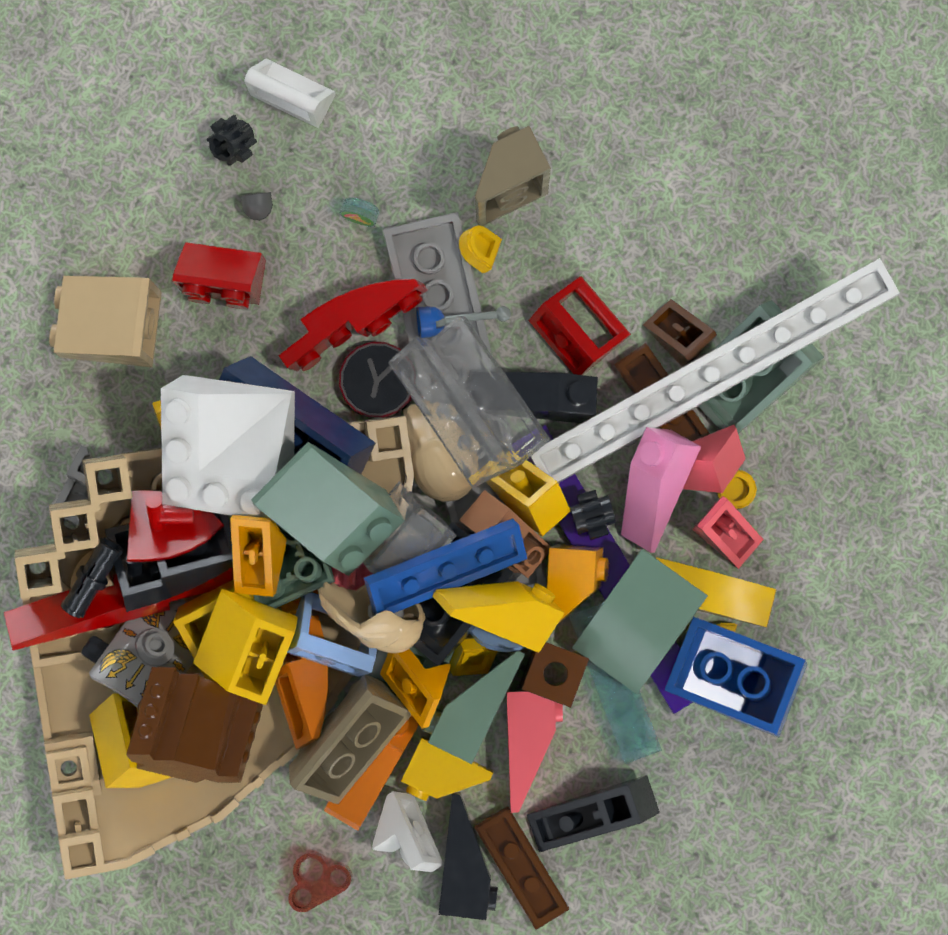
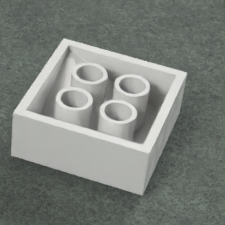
[161,375,295,518]

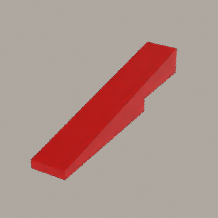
[4,567,234,651]

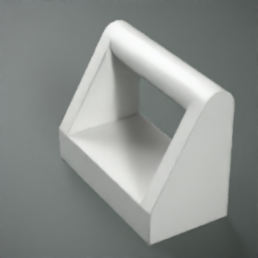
[244,59,335,128]

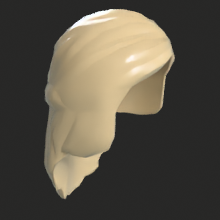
[403,402,478,502]
[318,582,425,653]

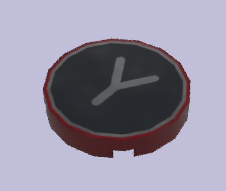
[339,342,416,419]

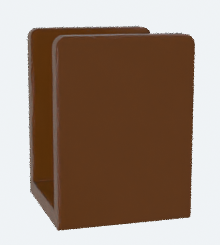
[519,642,589,708]

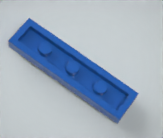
[364,518,527,615]

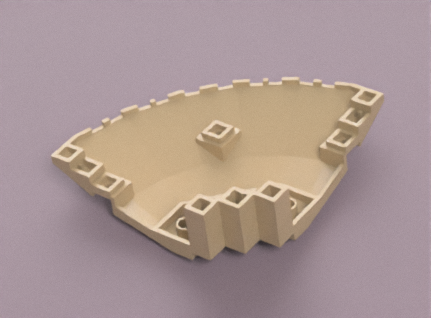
[15,416,414,880]

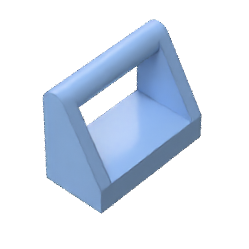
[287,592,377,677]

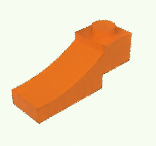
[324,715,419,831]

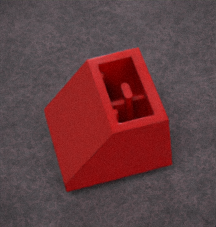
[172,242,266,309]

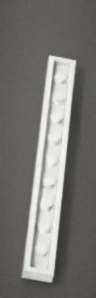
[529,258,900,483]

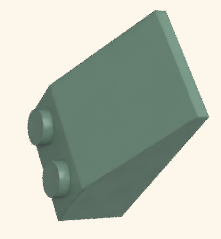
[699,300,824,434]
[251,442,405,576]
[425,651,525,764]

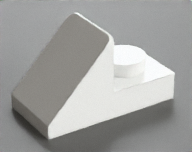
[372,791,444,872]

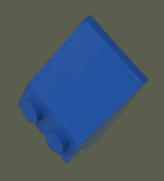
[665,616,808,738]

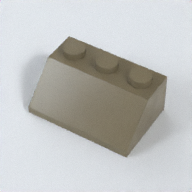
[475,126,551,226]
[289,675,411,804]

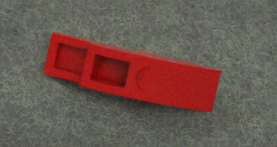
[278,279,428,372]

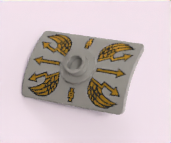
[89,599,194,707]

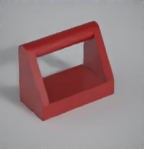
[528,276,631,375]

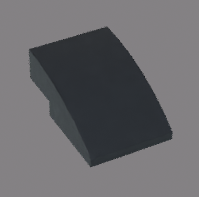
[105,513,233,612]

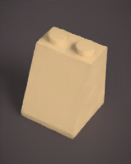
[49,276,162,367]

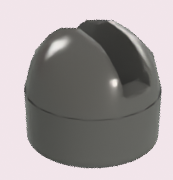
[241,192,273,221]

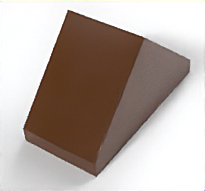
[643,299,717,368]

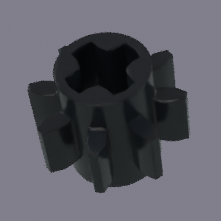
[207,115,257,166]
[570,490,616,540]

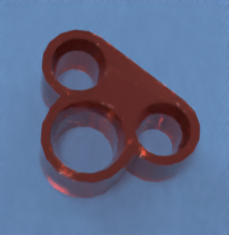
[288,851,353,912]

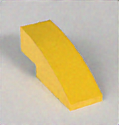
[656,557,777,628]

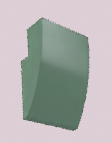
[572,549,708,694]

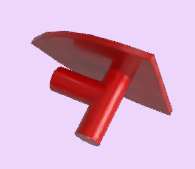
[127,490,224,562]

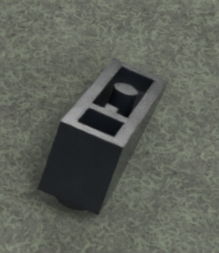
[469,372,598,424]
[527,775,660,852]
[438,792,498,920]

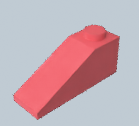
[506,691,563,813]

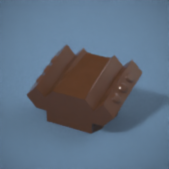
[126,667,263,783]

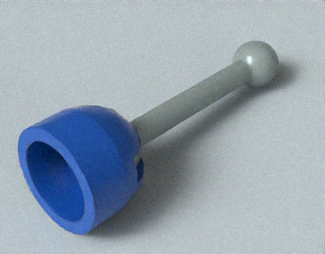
[416,306,511,339]

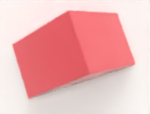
[683,425,746,493]
[692,496,764,569]

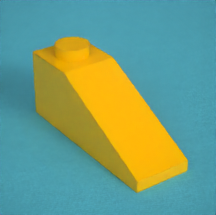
[433,581,564,653]

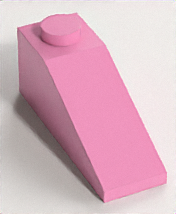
[621,427,701,553]

